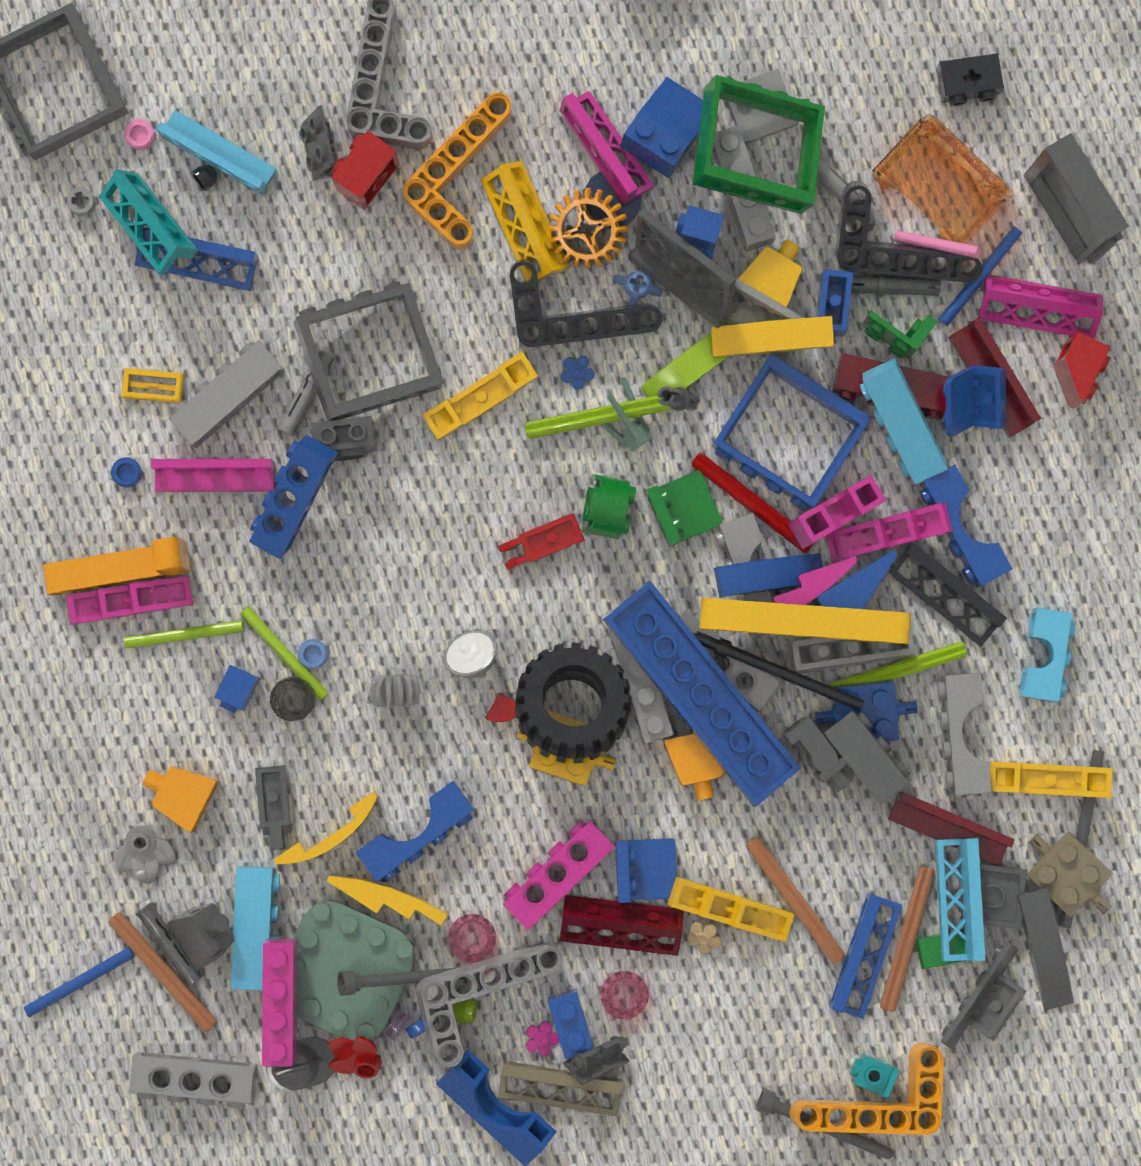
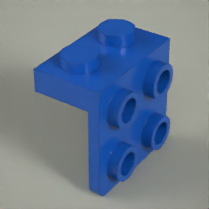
[943,365,1006,437]

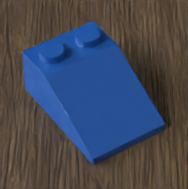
[620,77,703,178]
[812,550,897,609]

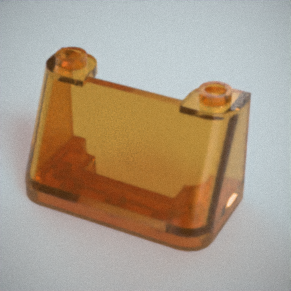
[872,114,1014,244]

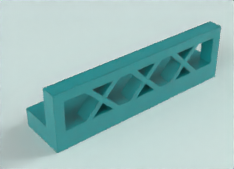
[99,169,198,275]

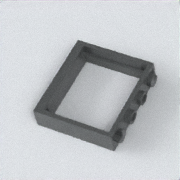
[0,3,129,160]
[1023,133,1129,264]
[294,282,444,421]

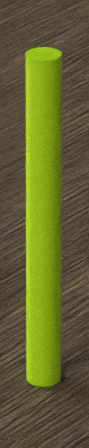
[240,606,329,701]
[123,620,244,649]

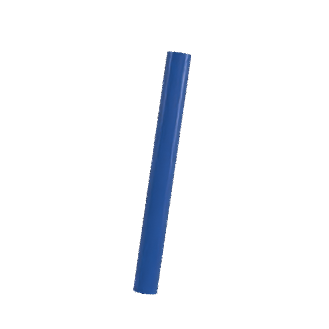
[938,226,1023,326]
[24,947,135,1017]

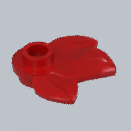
[328,1037,382,1078]

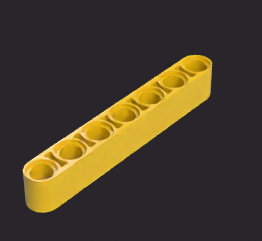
[699,598,911,644]

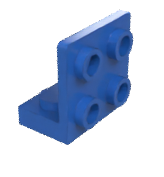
[615,838,677,903]

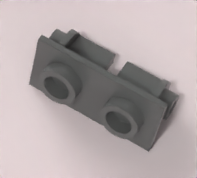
[563,1036,630,1085]

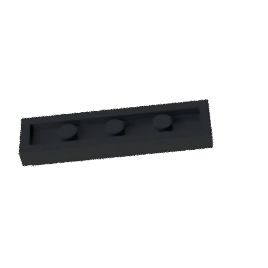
[888,543,1007,647]

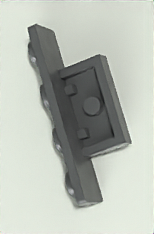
[941,942,1027,1049]

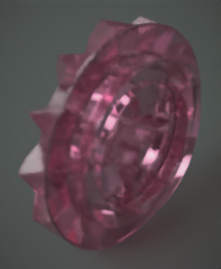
[448,914,496,962]
[601,971,649,1019]

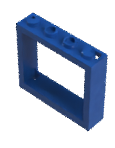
[712,354,872,511]

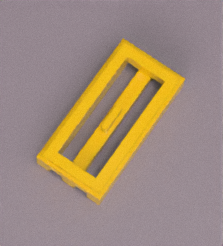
[121,368,184,403]

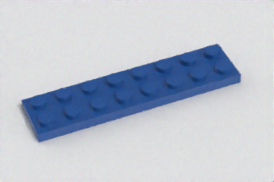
[602,581,801,807]

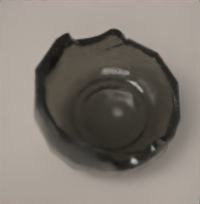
[269,676,316,722]

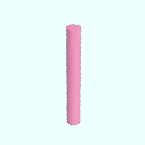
[894,231,981,258]

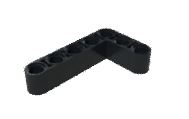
[835,181,983,283]
[510,259,662,347]

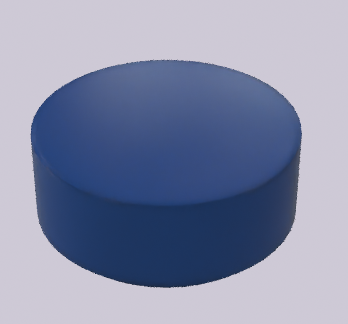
[111,457,142,488]
[405,1017,436,1039]

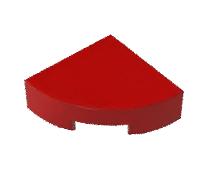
[485,692,516,722]

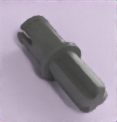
[657,386,700,411]

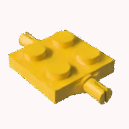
[516,710,617,787]

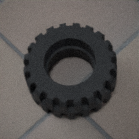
[515,642,632,764]

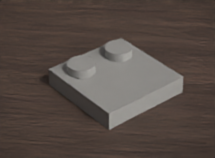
[727,69,799,144]

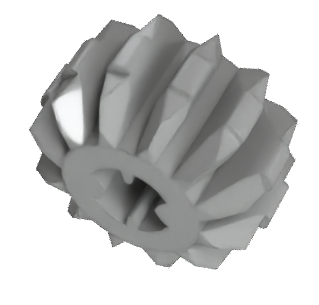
[370,674,420,707]

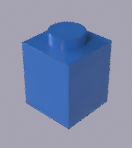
[214,665,260,713]

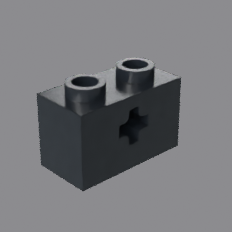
[936,53,1004,106]

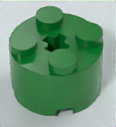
[582,474,636,539]

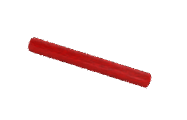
[691,453,815,553]

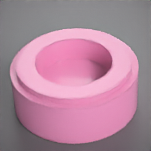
[124,119,155,150]

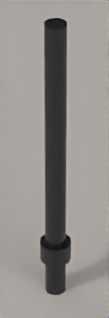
[695,631,864,711]

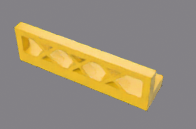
[480,161,570,282]

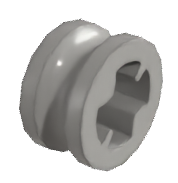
[67,187,96,216]

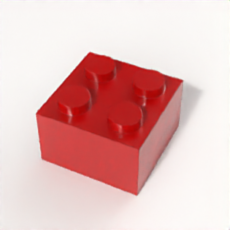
[331,130,400,211]

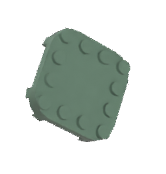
[293,900,415,1041]

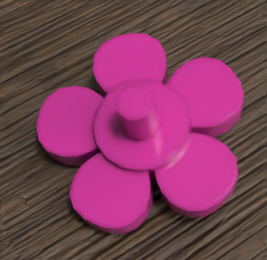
[526,1021,559,1056]

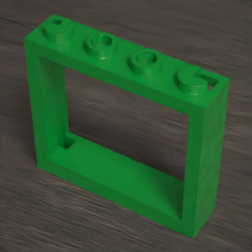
[692,75,825,214]

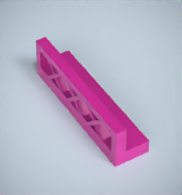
[559,91,654,205]
[978,275,1104,339]
[151,459,275,492]

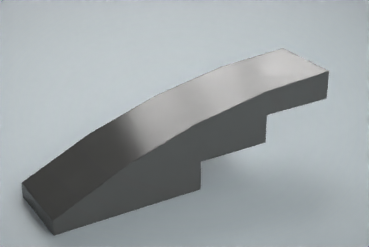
[1017,887,1074,1010]

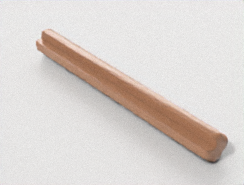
[746,837,845,964]
[880,866,935,1012]
[108,912,217,1032]

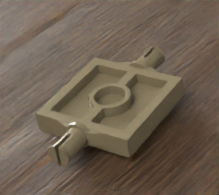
[1027,831,1113,917]

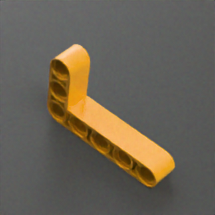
[403,92,512,250]
[43,537,191,595]
[789,1042,944,1135]

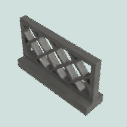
[628,209,738,328]

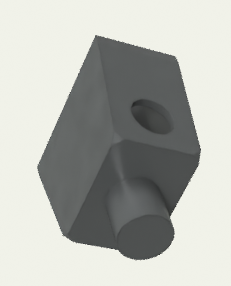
[167,903,235,972]

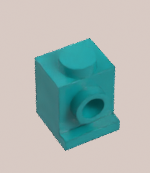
[849,1053,900,1099]

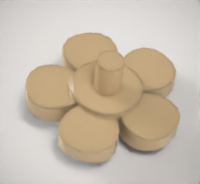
[687,922,722,953]

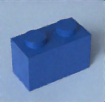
[816,269,854,337]
[548,989,594,1059]

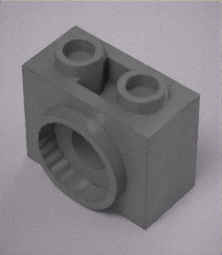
[311,416,378,461]

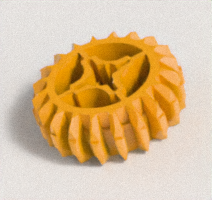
[548,188,629,269]

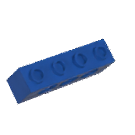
[249,435,338,559]

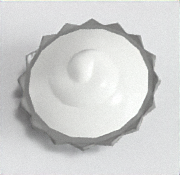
[442,628,498,679]

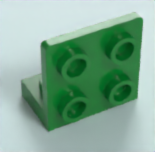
[862,311,938,359]
[645,470,723,547]

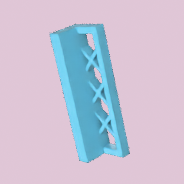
[156,110,277,196]
[935,838,986,961]

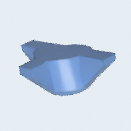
[613,271,663,305]

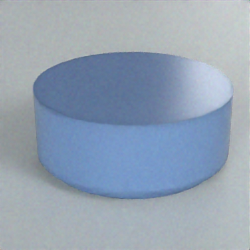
[298,639,328,669]

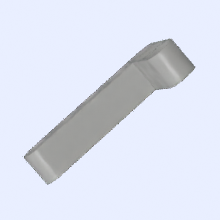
[346,0,432,149]
[416,943,563,1068]

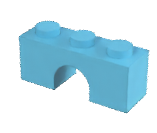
[1018,607,1075,703]

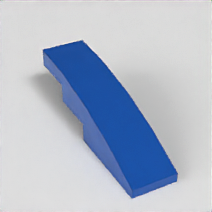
[714,553,823,598]

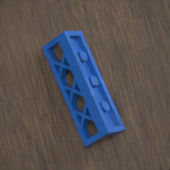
[134,227,258,291]
[829,893,902,1019]

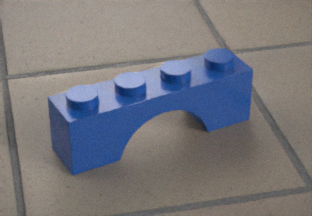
[919,465,1013,588]
[355,781,475,882]
[436,1049,557,1166]

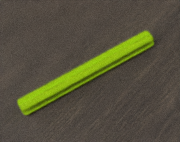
[525,396,671,439]
[826,642,967,700]

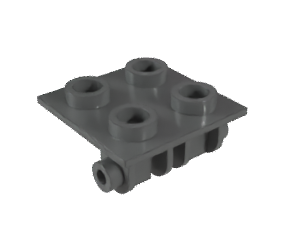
[300,105,337,180]

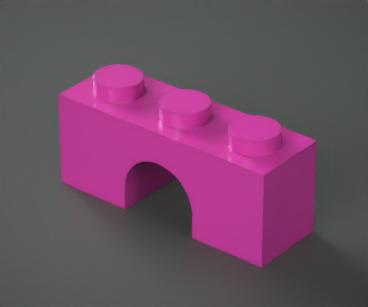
[787,475,886,549]

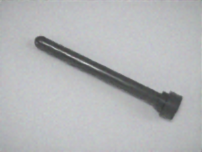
[337,968,466,996]
[755,1088,893,1159]

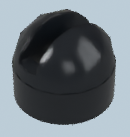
[191,165,217,191]

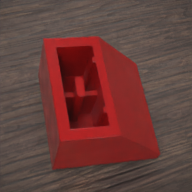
[1054,332,1111,409]

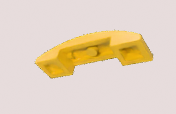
[422,351,538,440]
[990,761,1113,798]
[273,791,379,864]

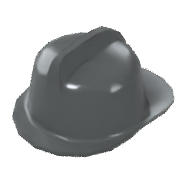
[266,1037,336,1091]

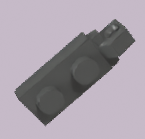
[255,765,291,850]

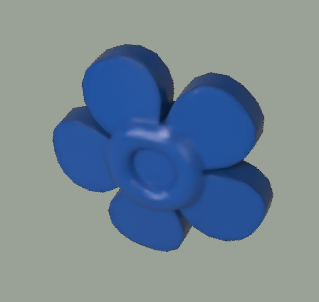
[560,356,594,390]

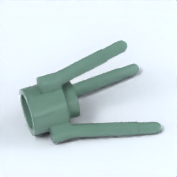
[600,377,651,452]

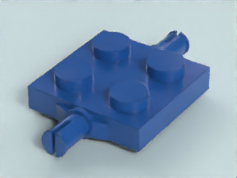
[815,679,918,741]

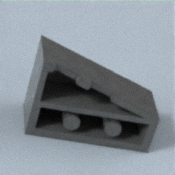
[824,711,912,805]

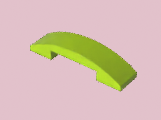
[641,323,731,397]

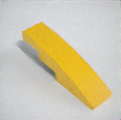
[711,316,834,357]
[327,874,449,925]
[667,876,795,942]

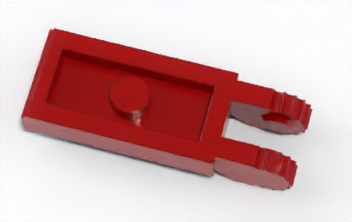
[498,513,585,570]

